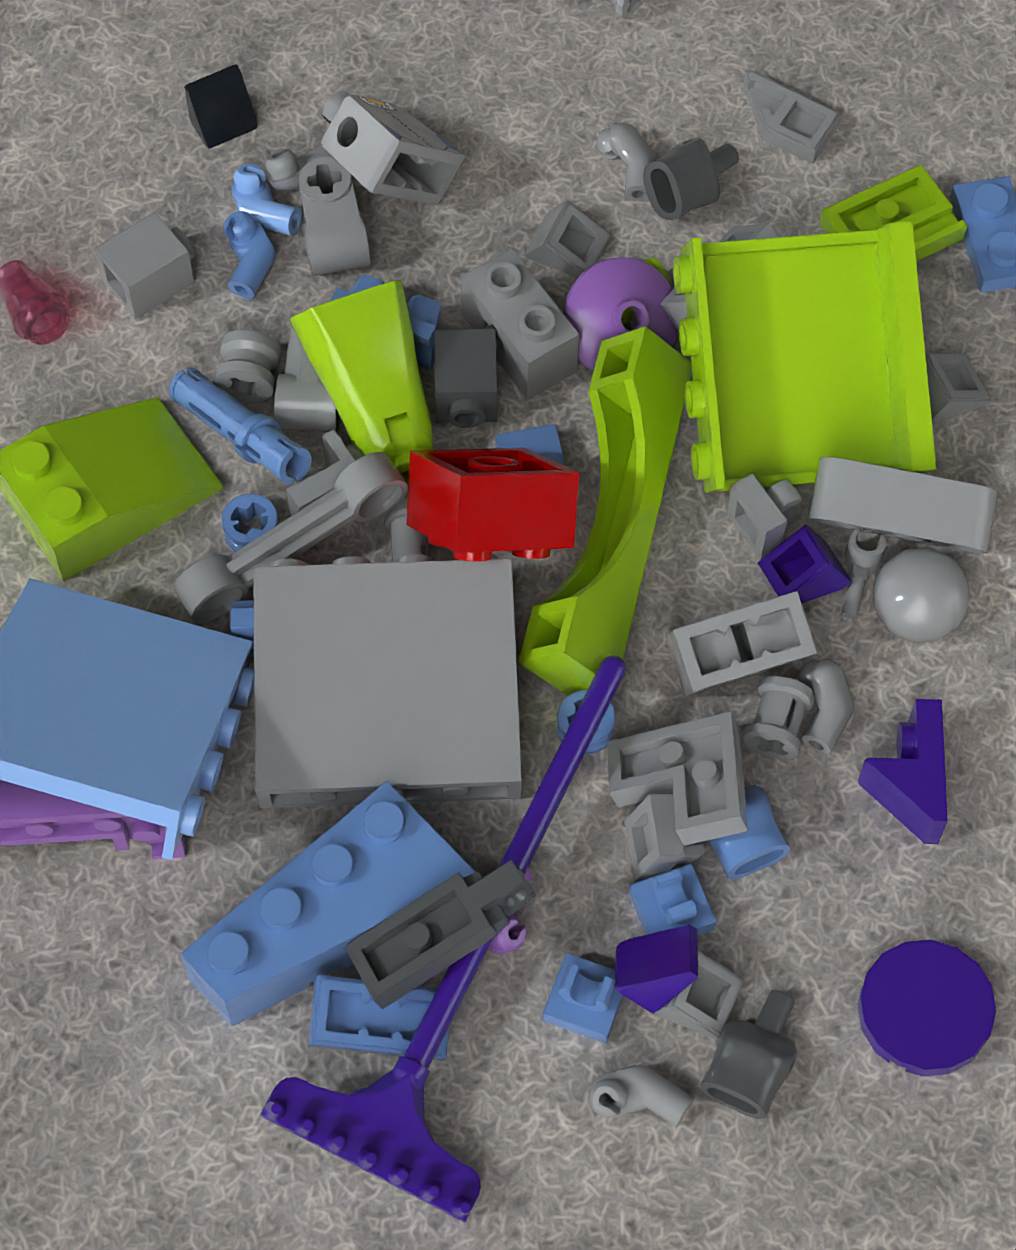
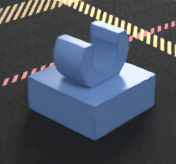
[628,863,717,936]
[542,953,624,1043]

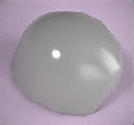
[873,547,970,643]

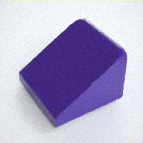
[758,524,853,604]
[615,924,698,1014]

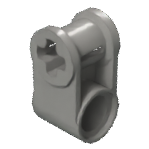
[298,157,371,276]

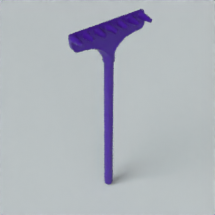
[260,655,626,1222]

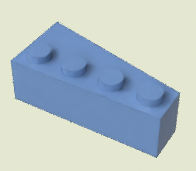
[181,781,475,1027]

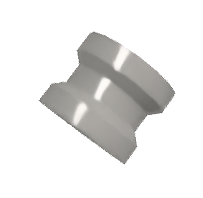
[213,329,281,403]

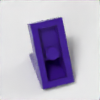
[858,699,948,844]

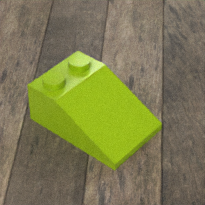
[0,397,223,582]

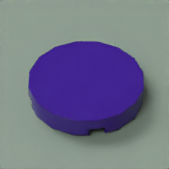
[857,940,996,1076]

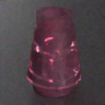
[0,260,70,345]

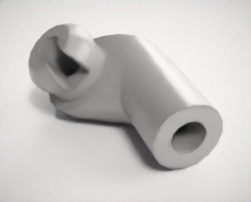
[265,144,332,191]
[589,1065,694,1127]

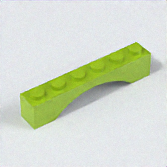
[518,326,692,696]

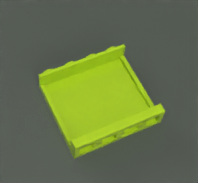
[673,221,937,494]

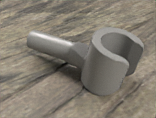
[841,528,886,620]

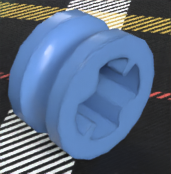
[222,494,279,552]
[556,690,615,755]

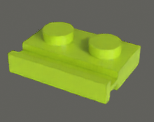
[819,164,967,262]

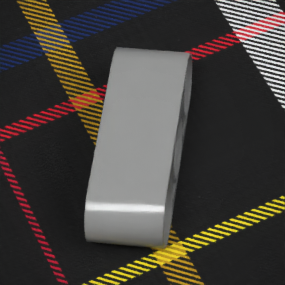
[808,457,998,554]

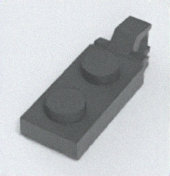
[345,860,536,1009]

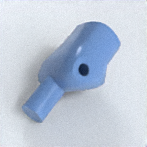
[707,785,791,880]

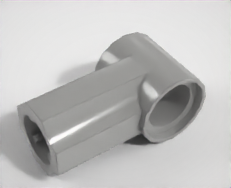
[274,325,340,432]

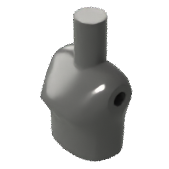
[643,138,739,220]
[699,990,797,1119]

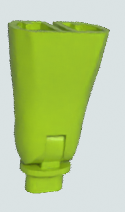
[290,280,433,500]

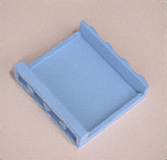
[0,578,254,860]

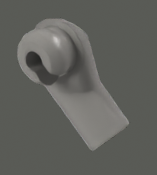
[597,123,656,202]
[798,658,854,755]

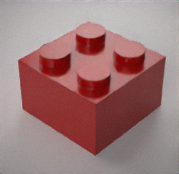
[406,448,579,562]

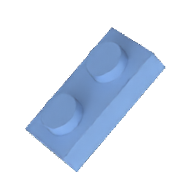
[950,176,1016,293]

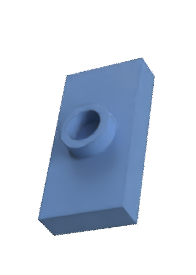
[308,975,449,1061]

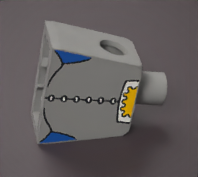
[322,91,466,205]

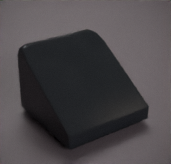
[184,64,257,148]

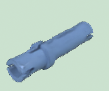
[169,367,312,485]

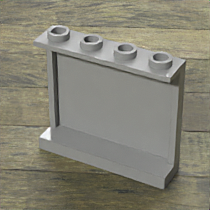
[253,554,522,808]

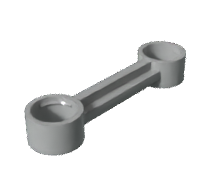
[174,452,408,624]

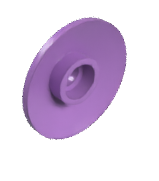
[563,257,678,372]

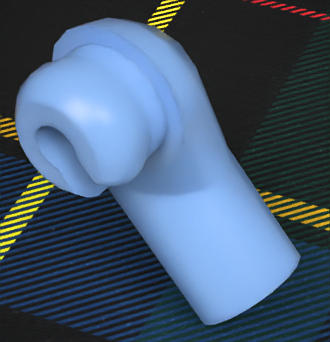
[231,164,302,236]

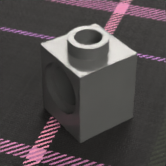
[434,329,497,428]

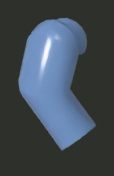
[223,211,276,299]

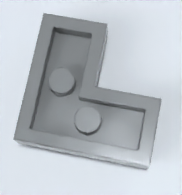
[607,711,748,846]

